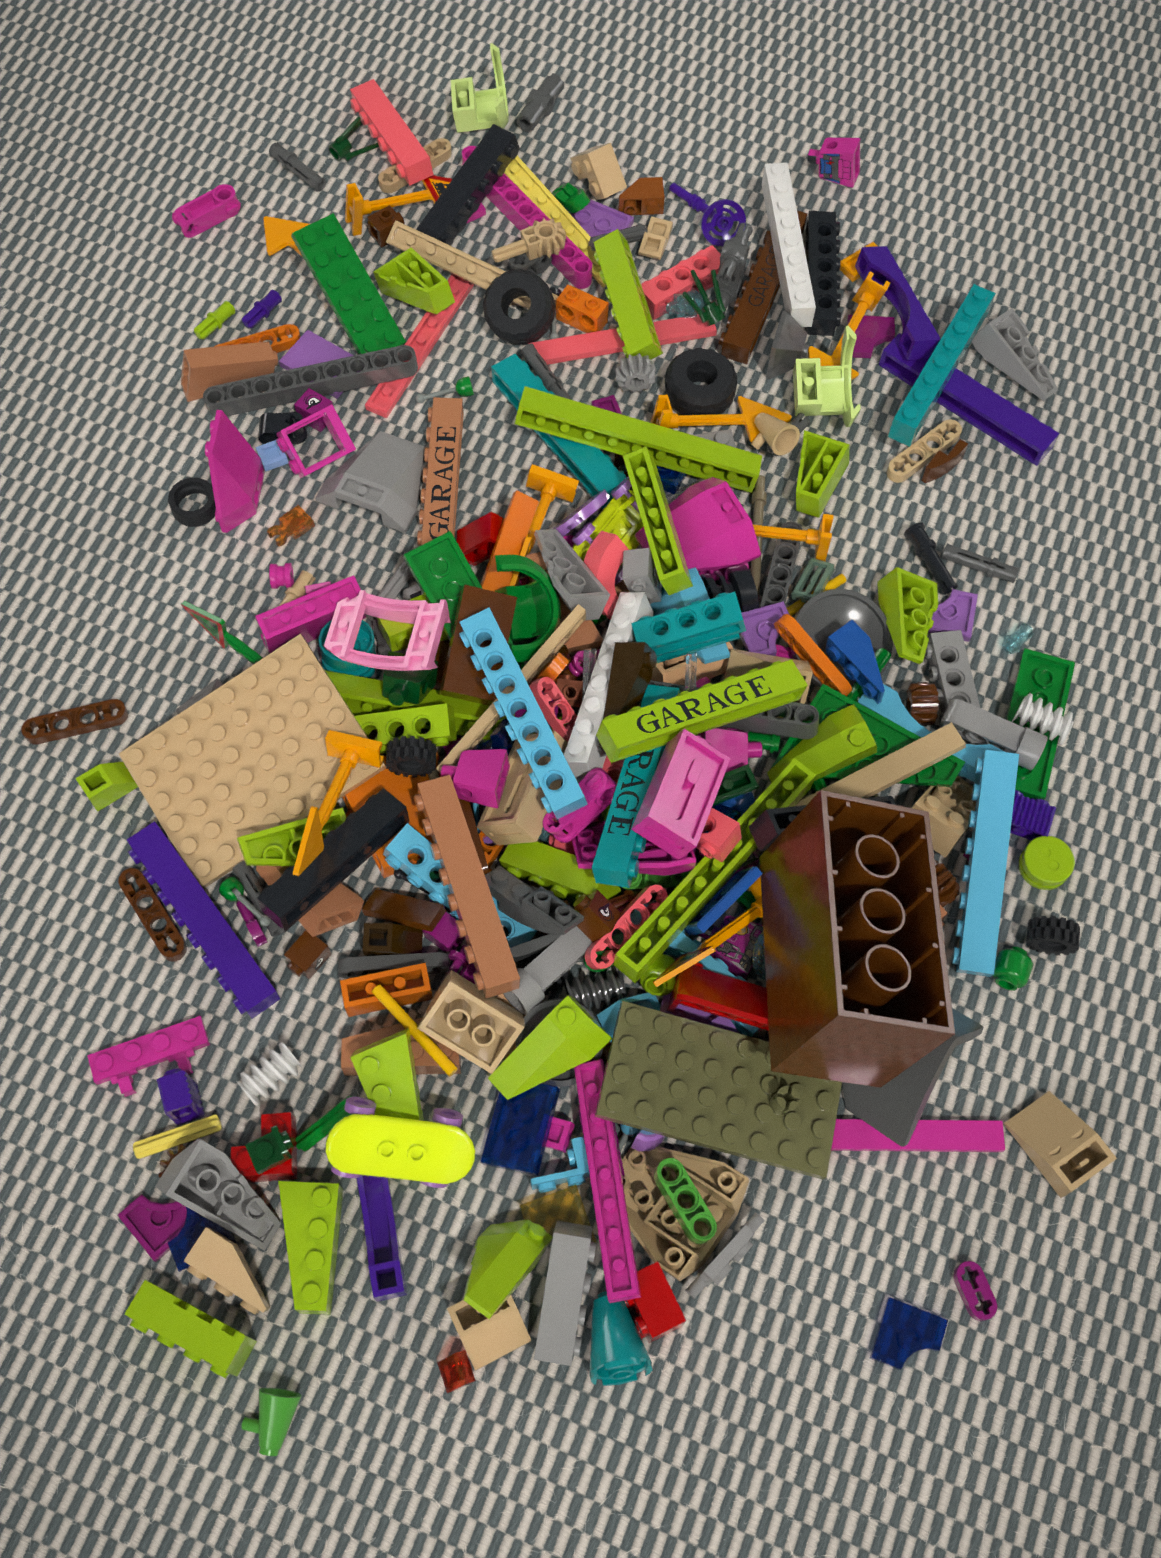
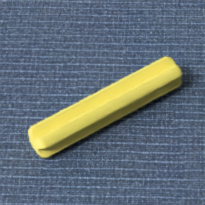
[133,1114,222,1159]

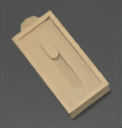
[477,730,568,845]

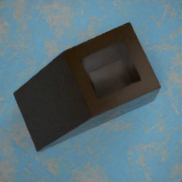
[363,923,423,956]

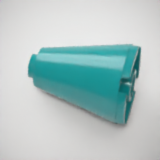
[590,1291,653,1386]

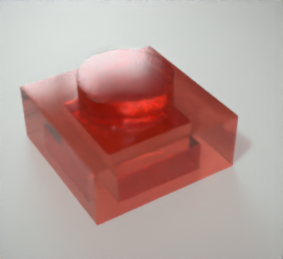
[437,1350,476,1394]

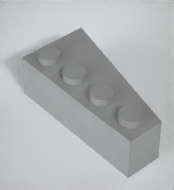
[534,1221,596,1366]

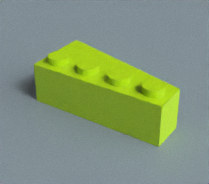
[499,841,623,904]
[350,1028,424,1121]

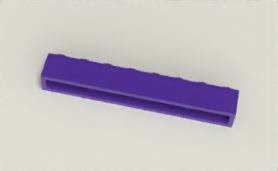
[879,333,1060,466]
[127,821,280,1019]

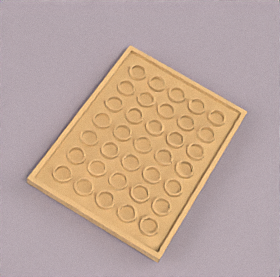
[119,634,386,889]

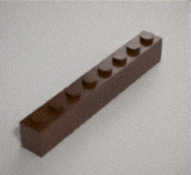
[719,210,808,365]

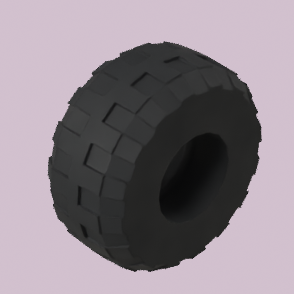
[483,269,556,345]
[665,348,737,415]

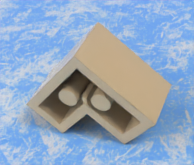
[570,143,627,200]

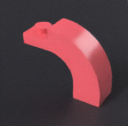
[584,531,629,620]

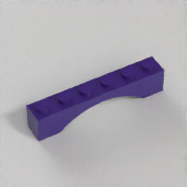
[855,246,941,360]
[357,1114,407,1302]

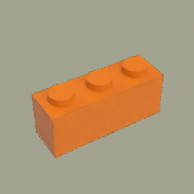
[340,963,433,1017]

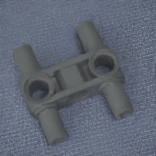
[714,223,753,314]

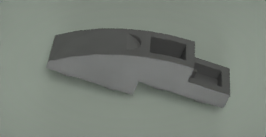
[485,866,584,935]

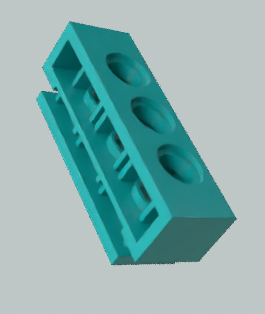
[631,592,746,663]

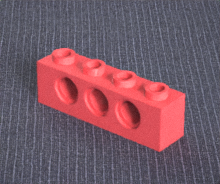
[641,245,721,320]

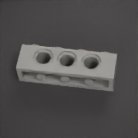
[924,630,980,722]

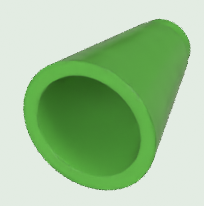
[242,1388,302,1456]

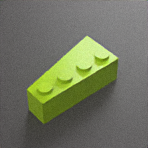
[278,1181,343,1315]
[124,1280,257,1379]

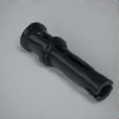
[904,522,958,595]

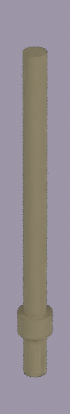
[750,475,767,600]

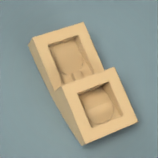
[638,217,673,260]

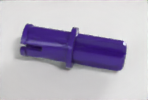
[242,289,282,329]

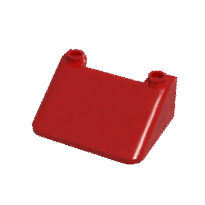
[667,963,769,1031]

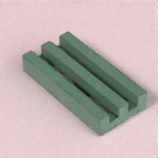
[792,558,834,603]

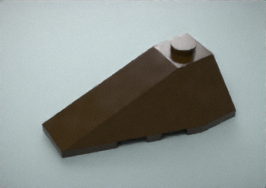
[599,642,657,750]

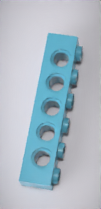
[383,823,538,948]

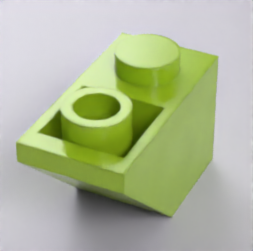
[75,762,138,812]

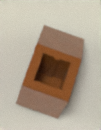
[618,177,665,215]

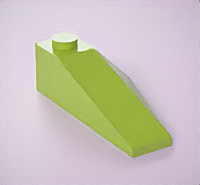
[488,995,612,1100]

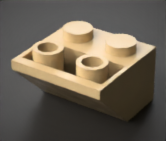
[447,1295,532,1371]

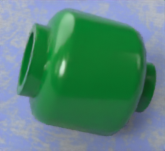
[992,947,1034,991]

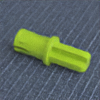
[194,301,236,339]

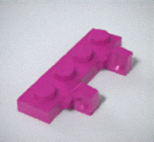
[87,1016,210,1097]

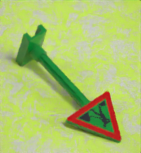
[181,600,263,665]

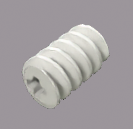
[1012,693,1074,745]
[236,1042,302,1107]

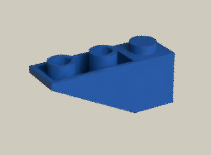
[825,620,885,704]

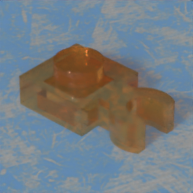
[267,505,315,547]

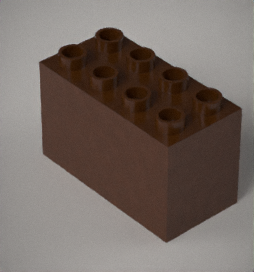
[760,790,955,1088]

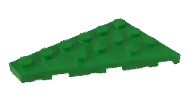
[770,684,965,787]

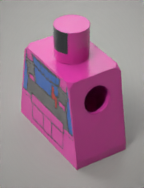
[807,137,860,188]

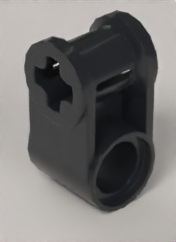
[259,412,308,444]

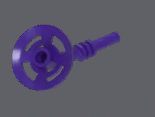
[669,182,746,246]

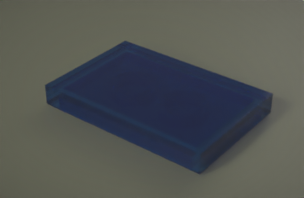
[480,1084,560,1176]

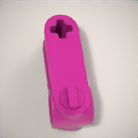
[172,184,241,238]
[543,768,617,843]

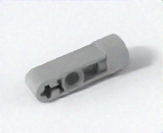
[940,699,1048,771]
[503,926,593,1015]

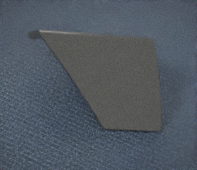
[842,998,984,1147]

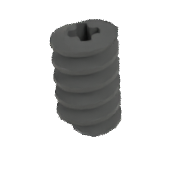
[564,969,626,1010]

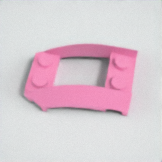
[324,590,450,671]

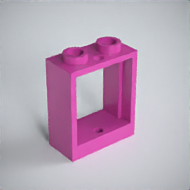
[276,405,356,478]

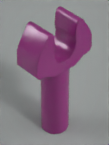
[236,901,268,947]

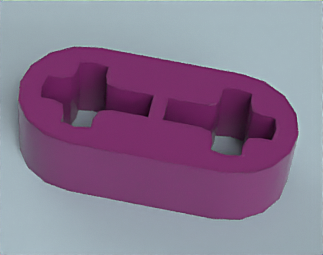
[953,1261,998,1321]

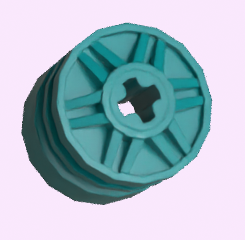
[319,620,376,678]

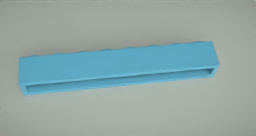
[952,749,1019,977]

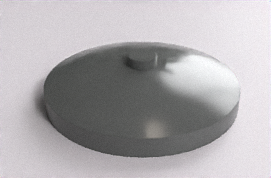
[791,589,893,688]

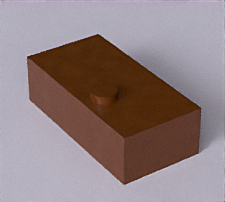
[439,585,517,706]

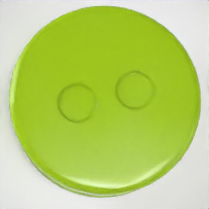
[1019,836,1075,890]

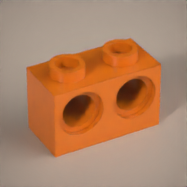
[556,284,609,333]

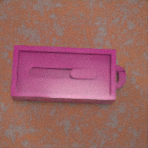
[631,728,731,860]

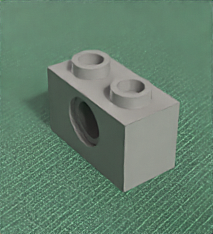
[622,548,662,604]

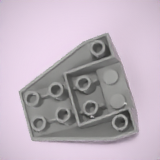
[315,431,425,533]

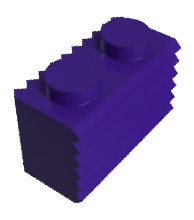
[1010,790,1056,841]
[157,1068,205,1125]

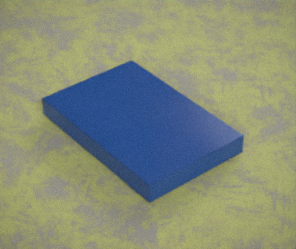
[684,866,763,936]

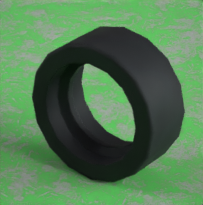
[168,477,216,527]

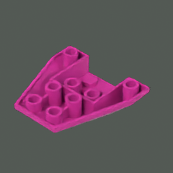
[205,410,265,533]
[635,477,761,571]
[572,820,696,876]

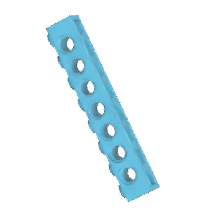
[459,608,588,819]

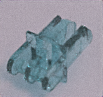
[666,290,706,318]

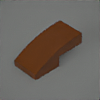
[921,439,968,483]

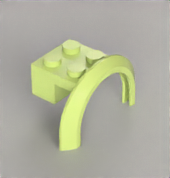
[450,43,509,133]
[793,326,861,427]

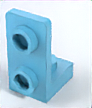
[530,1137,590,1193]

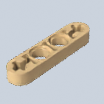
[378,138,452,193]
[886,419,962,483]

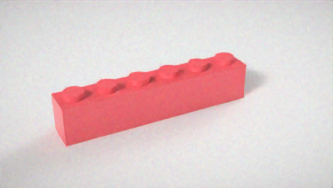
[350,79,434,186]

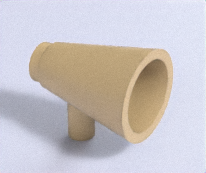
[751,413,800,455]

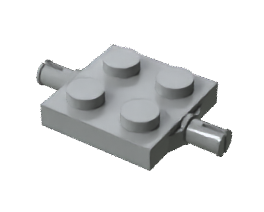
[685,1212,765,1299]

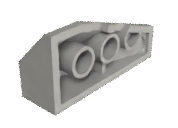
[972,308,1058,401]
[534,529,610,620]
[155,1138,281,1251]

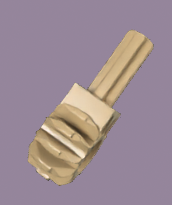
[492,217,566,263]

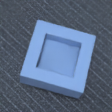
[256,440,288,472]

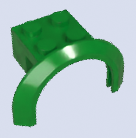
[495,555,561,662]

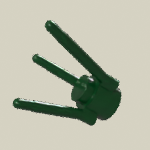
[328,116,379,162]
[683,270,726,326]

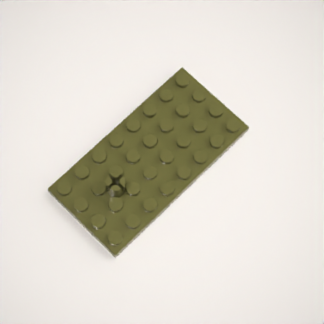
[594,1001,842,1180]

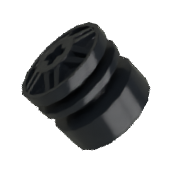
[700,564,759,613]

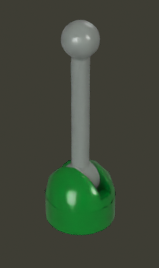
[416,376,474,403]
[219,877,271,927]

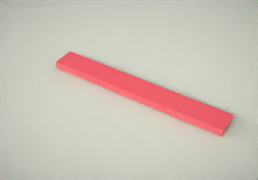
[365,274,474,418]
[528,314,717,365]

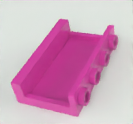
[255,575,366,654]

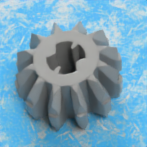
[615,353,656,394]

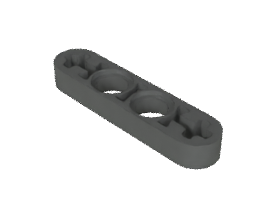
[339,952,450,979]

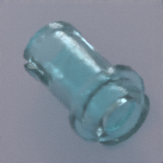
[1002,623,1034,654]

